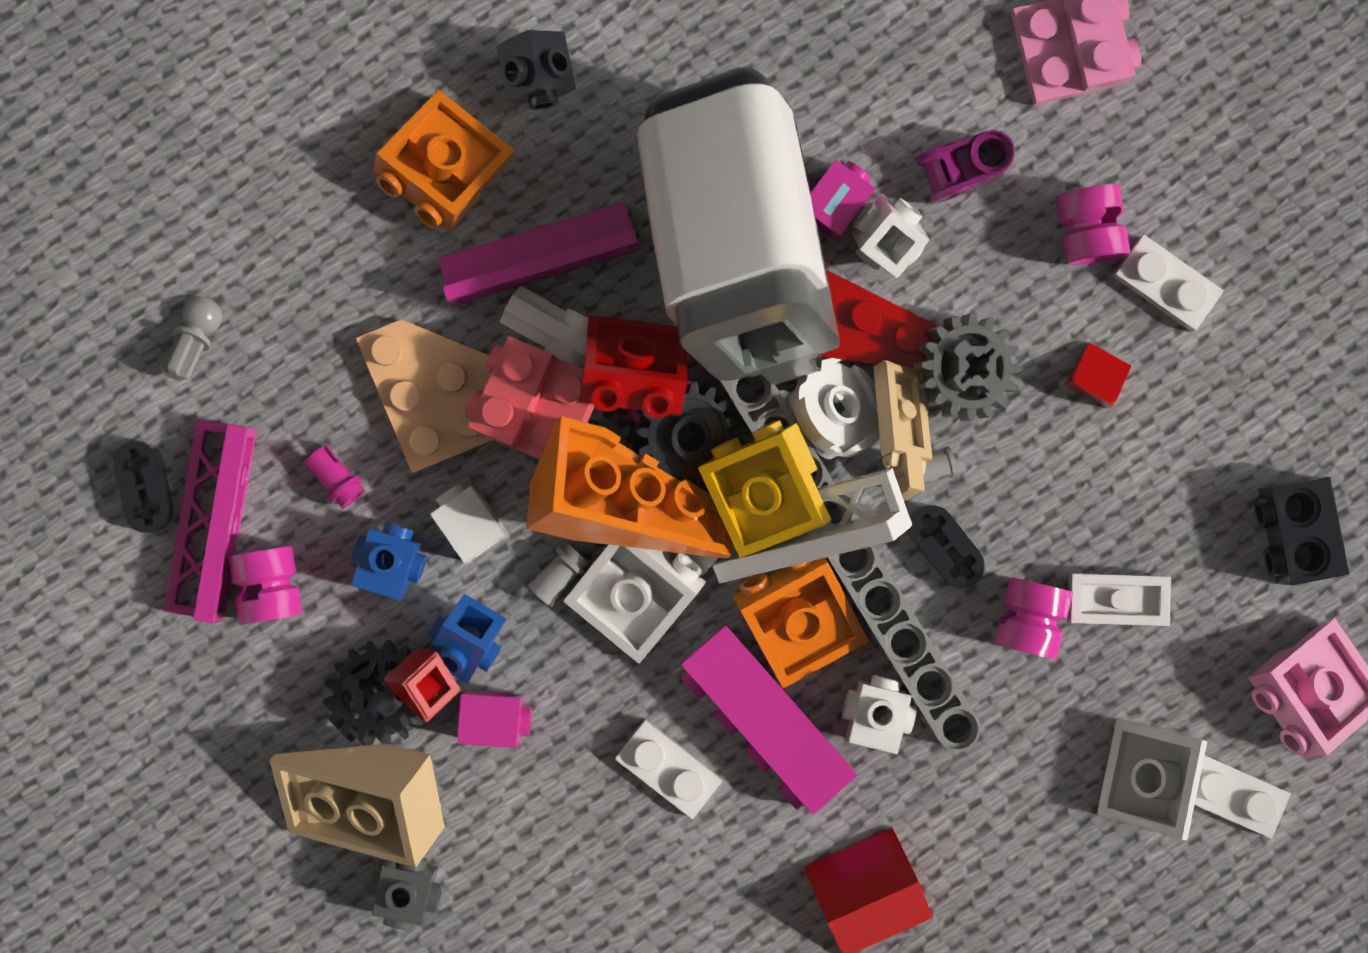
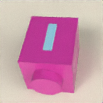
[811,159,876,243]

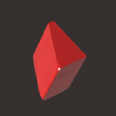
[1064,342,1131,408]
[384,649,461,722]

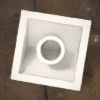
[1097,719,1207,840]

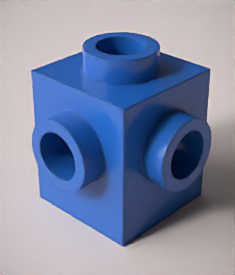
[351,522,427,601]
[427,593,507,684]

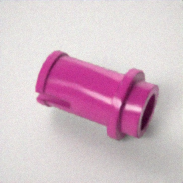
[304,444,365,509]

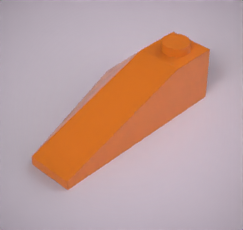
[526,416,733,559]

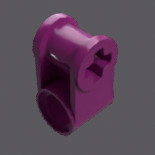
[915,130,1015,205]

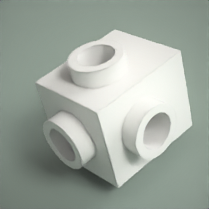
[851,194,929,278]
[842,674,917,755]

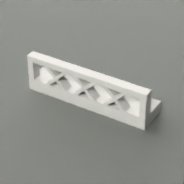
[713,468,912,583]

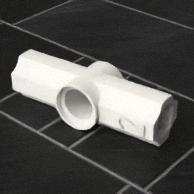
[500,286,588,369]

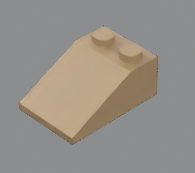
[270,744,445,868]

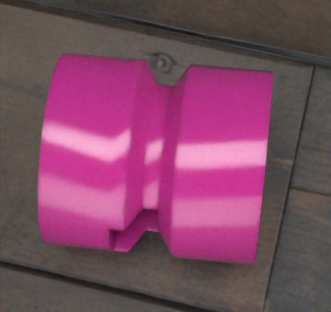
[1056,184,1131,265]
[228,546,303,625]
[994,577,1073,659]

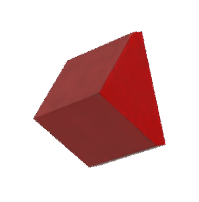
[804,827,933,953]

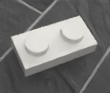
[1113,235,1224,332]
[1067,573,1171,626]
[615,719,723,820]
[1194,755,1291,839]

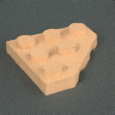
[356,319,493,474]

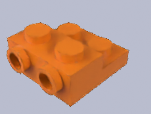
[373,90,515,232]
[732,558,869,689]

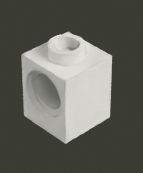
[430,484,509,563]

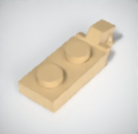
[873,360,932,501]

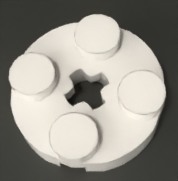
[788,358,880,459]

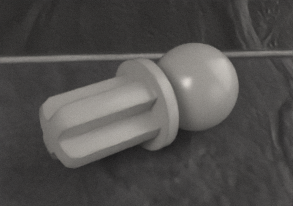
[162,297,222,382]

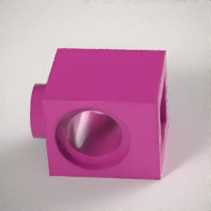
[457,690,532,748]

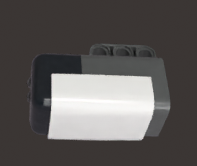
[637,66,840,385]

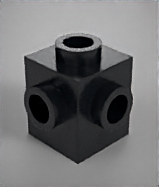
[496,30,576,110]

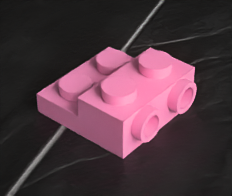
[1011,0,1141,106]
[1248,618,1368,759]

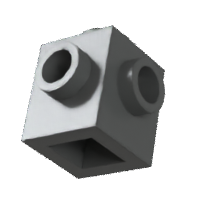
[367,857,443,930]

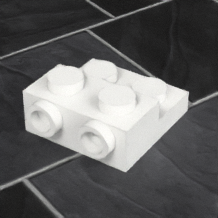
[563,545,706,664]

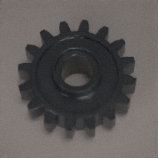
[630,379,740,487]

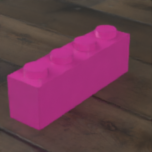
[680,623,858,815]

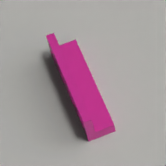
[437,201,639,307]
[163,419,257,623]

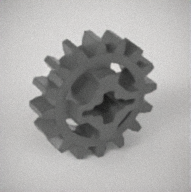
[914,313,1022,421]

